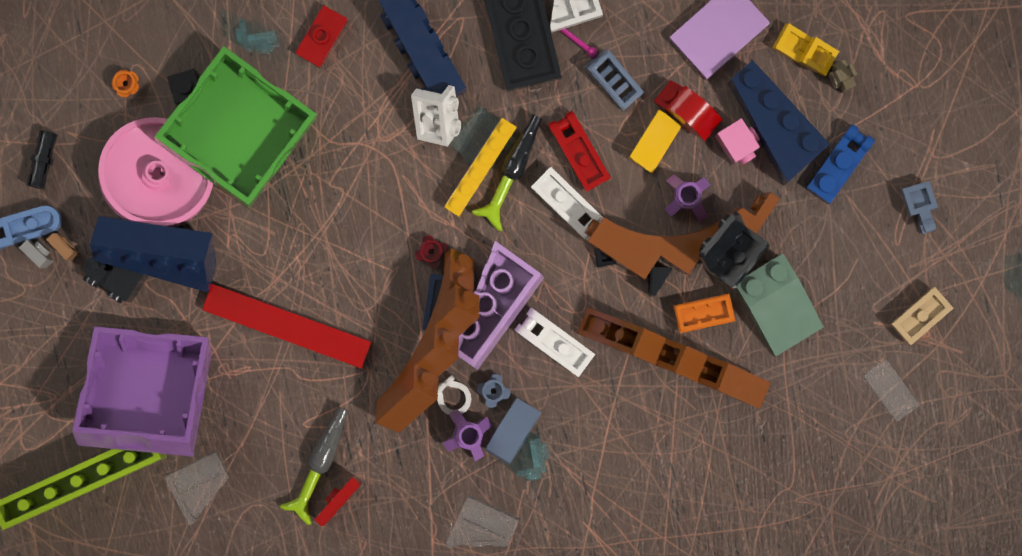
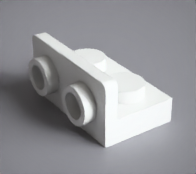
[411,85,461,147]

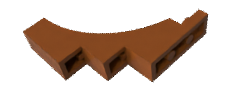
[584,192,780,280]
[577,307,771,409]

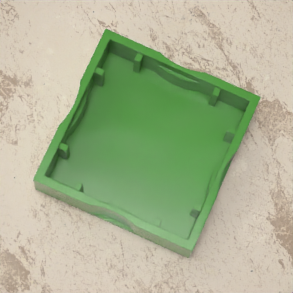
[155,46,317,210]

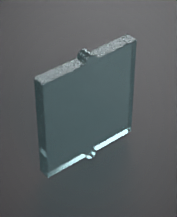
[450,107,517,169]

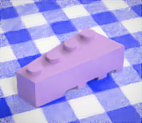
[458,241,544,370]

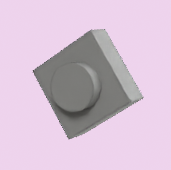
[19,240,54,269]

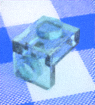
[235,19,280,54]
[517,437,550,481]

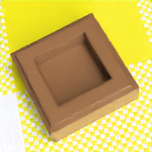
[46,233,79,262]

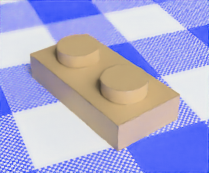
[890,287,953,346]

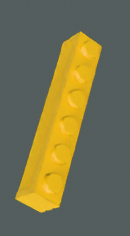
[444,118,517,217]

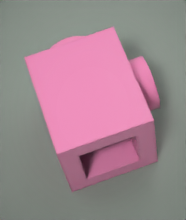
[715,118,760,165]

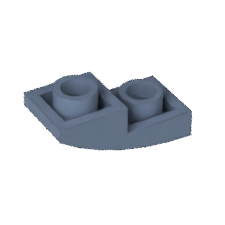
[486,398,541,465]

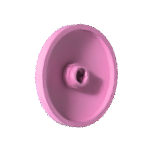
[98,117,213,227]

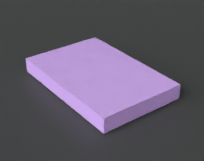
[669,0,770,80]

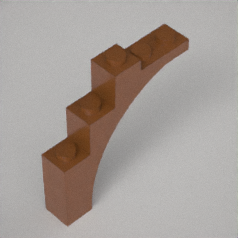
[375,248,480,433]

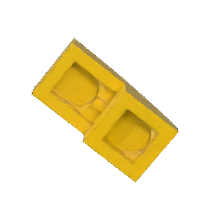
[772,23,839,76]

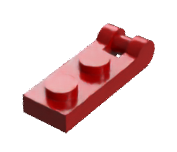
[547,110,611,193]

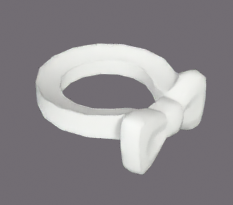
[437,375,472,415]

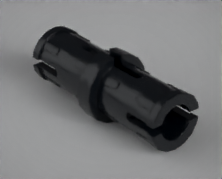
[26,130,58,190]

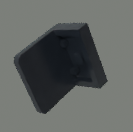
[699,211,770,290]

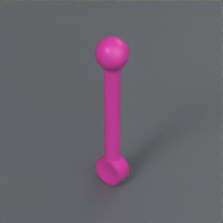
[549,20,598,58]

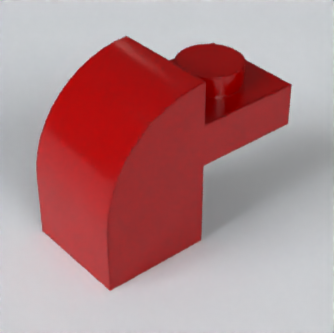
[653,80,723,141]

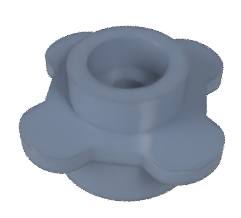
[477,374,510,408]

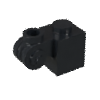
[83,256,149,304]

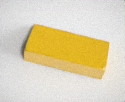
[628,110,682,174]

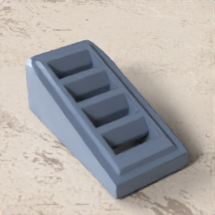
[584,49,644,111]

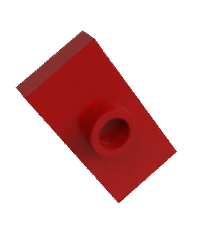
[295,5,349,68]
[314,475,362,527]

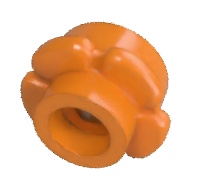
[111,69,139,97]

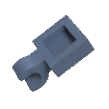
[900,181,938,234]

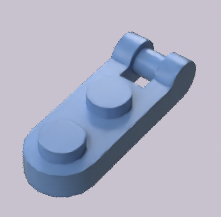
[0,206,62,250]

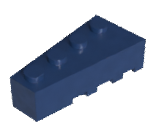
[379,0,467,97]
[728,60,830,185]
[90,216,217,293]

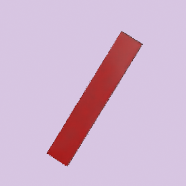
[202,284,372,369]

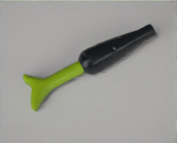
[472,114,542,231]

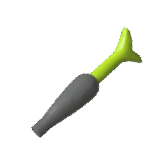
[280,407,349,525]

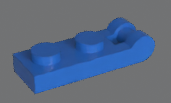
[806,123,875,205]

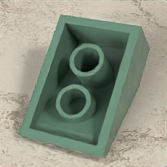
[734,253,824,357]

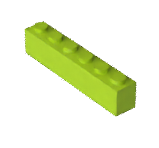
[0,449,167,530]

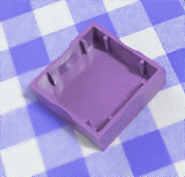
[72,326,212,457]

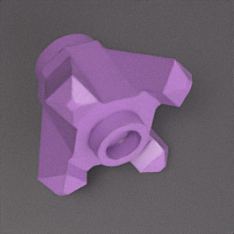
[665,174,710,222]
[443,409,492,461]

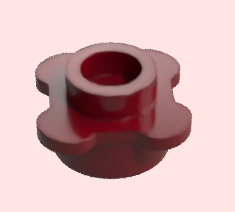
[415,235,448,268]

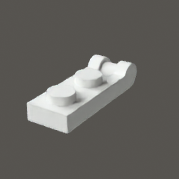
[531,167,602,240]
[514,308,595,377]

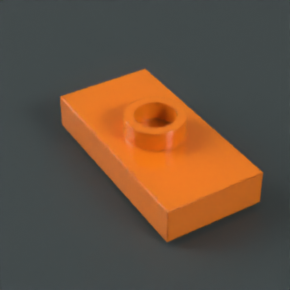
[673,294,735,333]

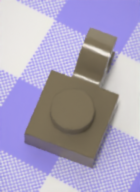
[829,59,857,94]

